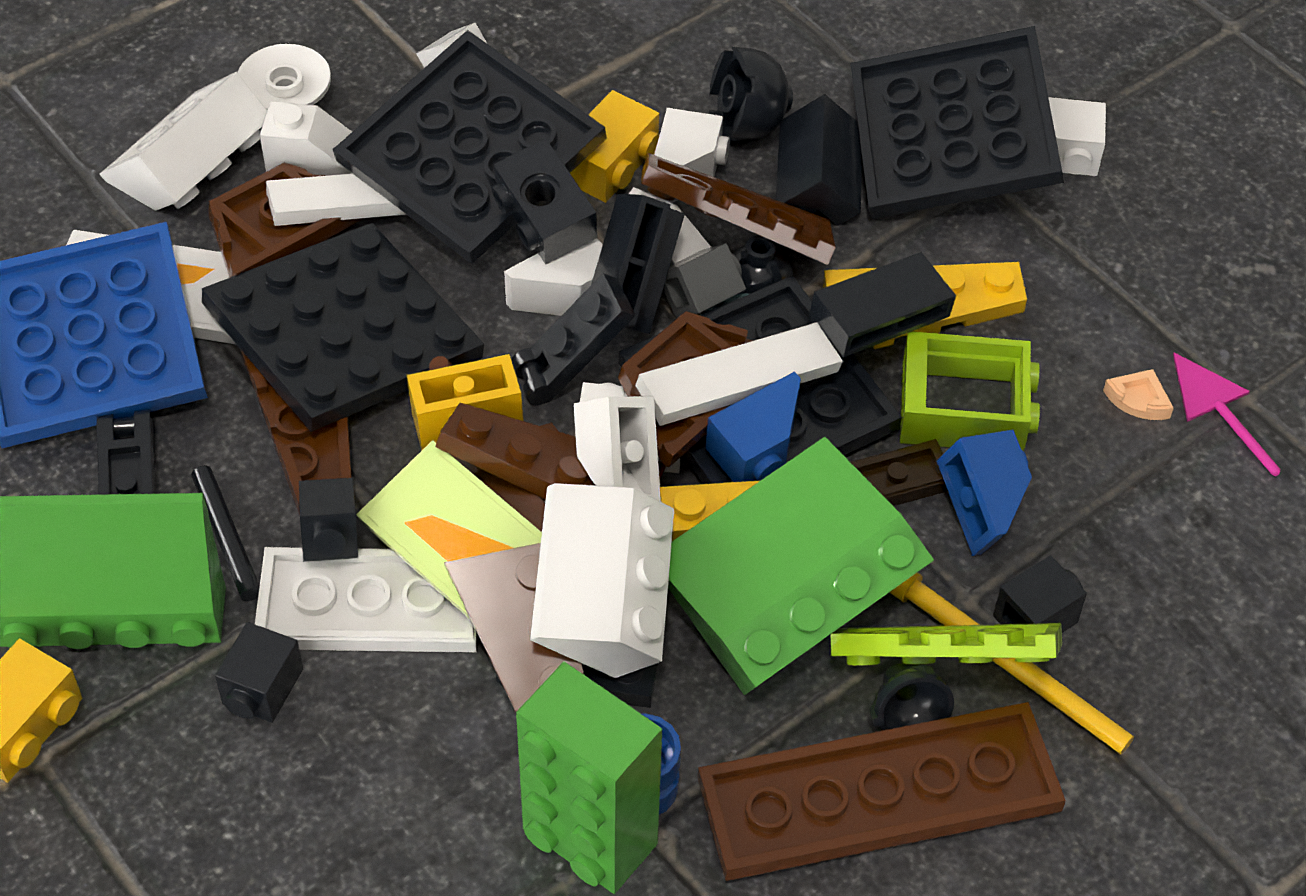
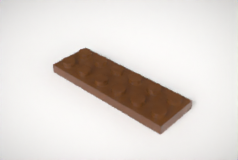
[698,702,1066,881]

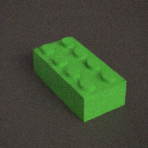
[516,661,662,895]

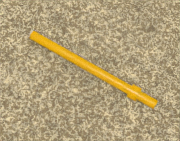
[890,573,1134,754]

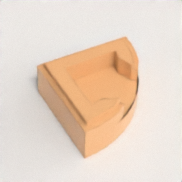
[1103,369,1173,420]

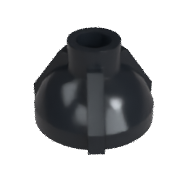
[734,235,793,299]
[869,663,954,731]

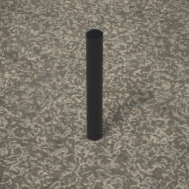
[191,465,260,601]

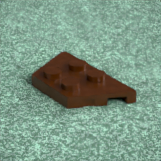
[209,162,364,277]
[618,311,753,468]

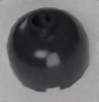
[709,47,793,142]

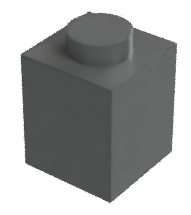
[663,243,746,318]

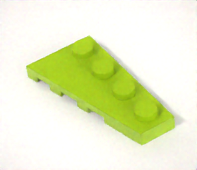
[830,623,1062,665]

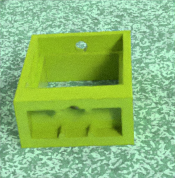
[899,331,1040,451]

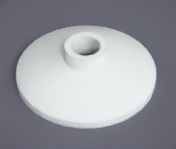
[238,44,331,110]

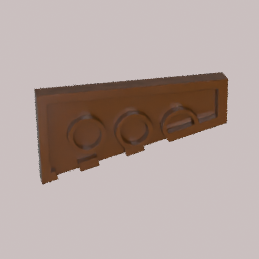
[241,350,351,515]

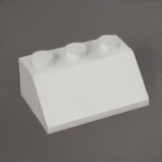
[100,72,267,211]
[530,483,674,678]

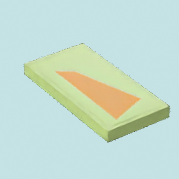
[356,440,542,619]

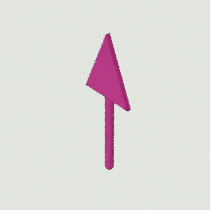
[1173,353,1280,476]

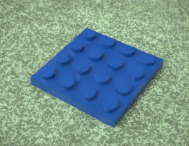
[0,222,208,448]

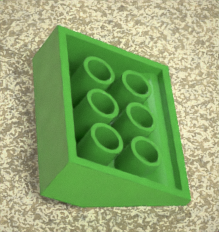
[668,437,934,695]
[0,493,226,649]

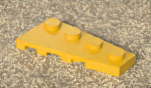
[823,262,1027,349]

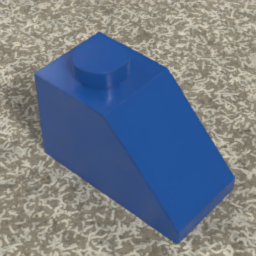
[706,371,801,482]
[937,430,1032,556]

